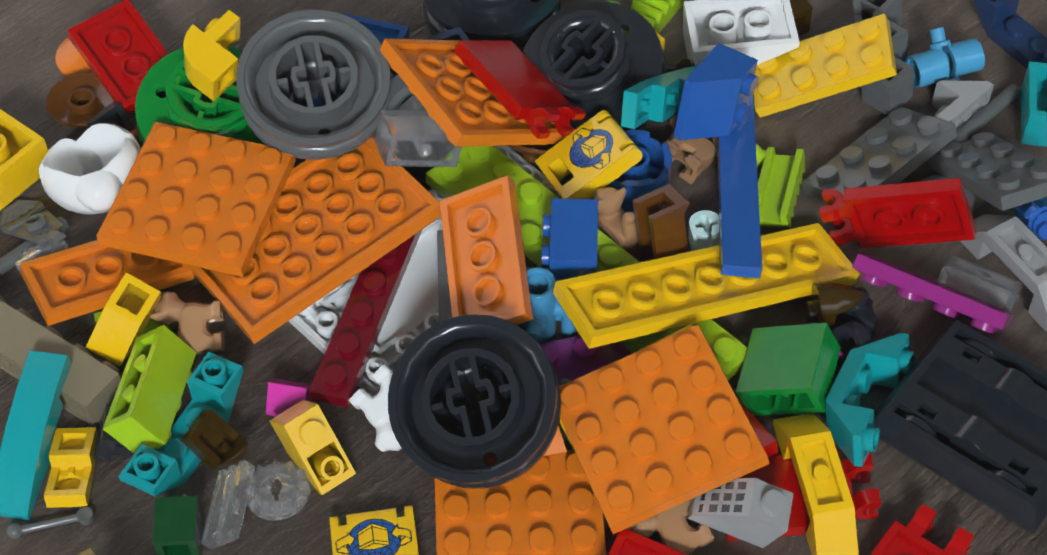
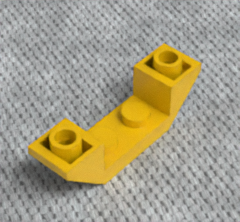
[773,413,859,555]

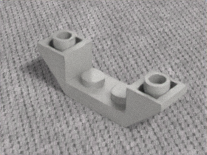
[960,214,1047,332]

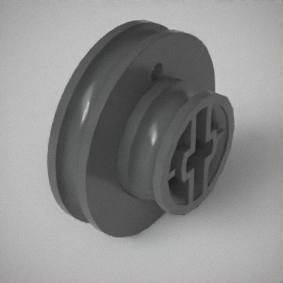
[236,10,391,160]

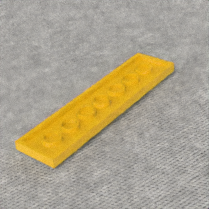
[552,223,860,349]

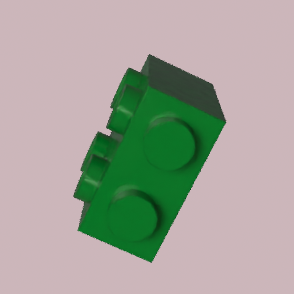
[736,323,841,416]

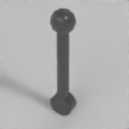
[6,507,95,539]

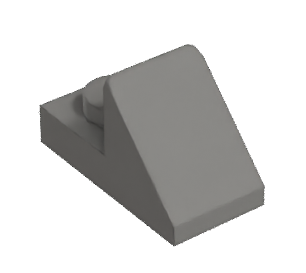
[932,80,994,130]

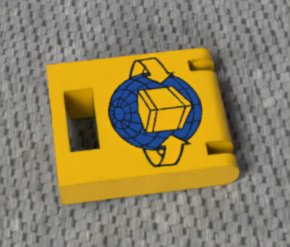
[535,110,642,199]
[330,505,419,555]

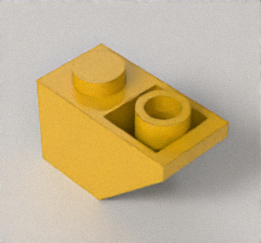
[85,272,161,368]
[269,400,356,495]

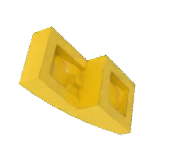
[44,427,97,508]

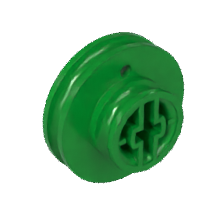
[135,46,266,146]

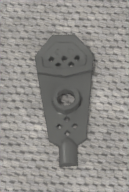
[0,200,67,245]

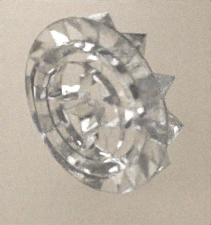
[243,458,310,521]

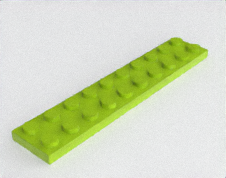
[425,146,747,381]

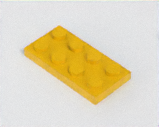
[754,13,897,118]

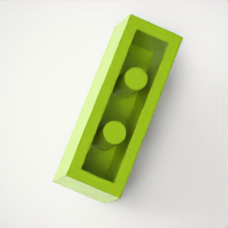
[103,325,197,454]

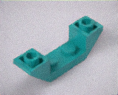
[825,333,915,467]
[118,351,244,496]

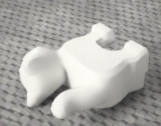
[349,365,402,452]

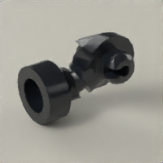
[832,286,876,362]

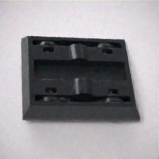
[874,319,1047,534]

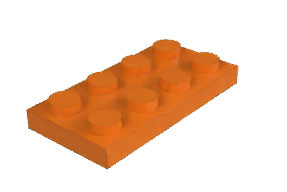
[440,175,533,325]
[19,240,194,326]

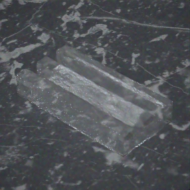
[201,460,255,549]

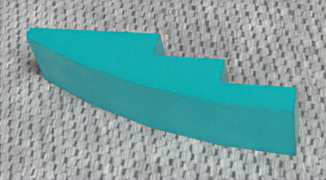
[621,66,697,129]
[0,350,72,521]

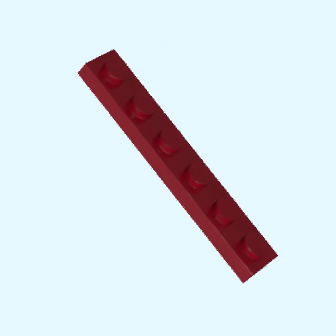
[309,229,423,408]

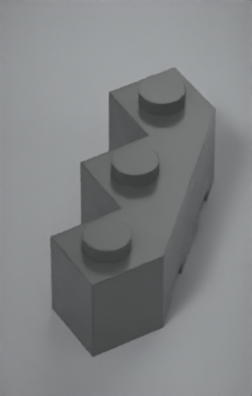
[852,0,914,116]

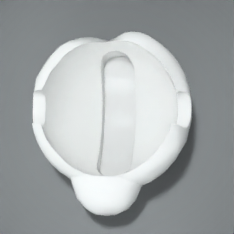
[39,123,141,215]

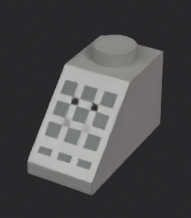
[688,478,794,548]

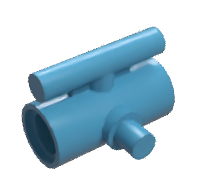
[905,27,985,88]
[520,267,577,343]

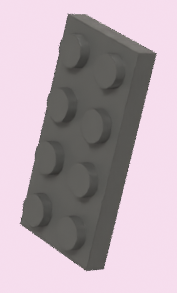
[802,106,957,201]
[927,132,1047,211]

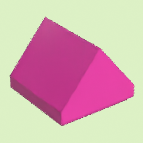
[266,379,312,416]

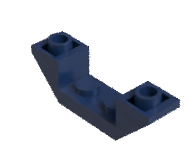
[973,0,1047,69]

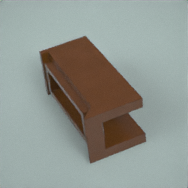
[633,183,690,262]

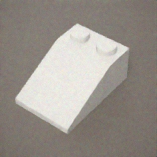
[683,0,800,66]

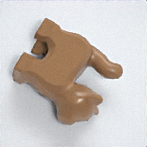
[665,114,717,184]
[592,187,640,258]
[150,292,226,355]
[626,500,714,555]

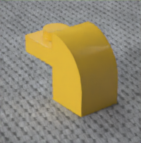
[183,10,240,101]

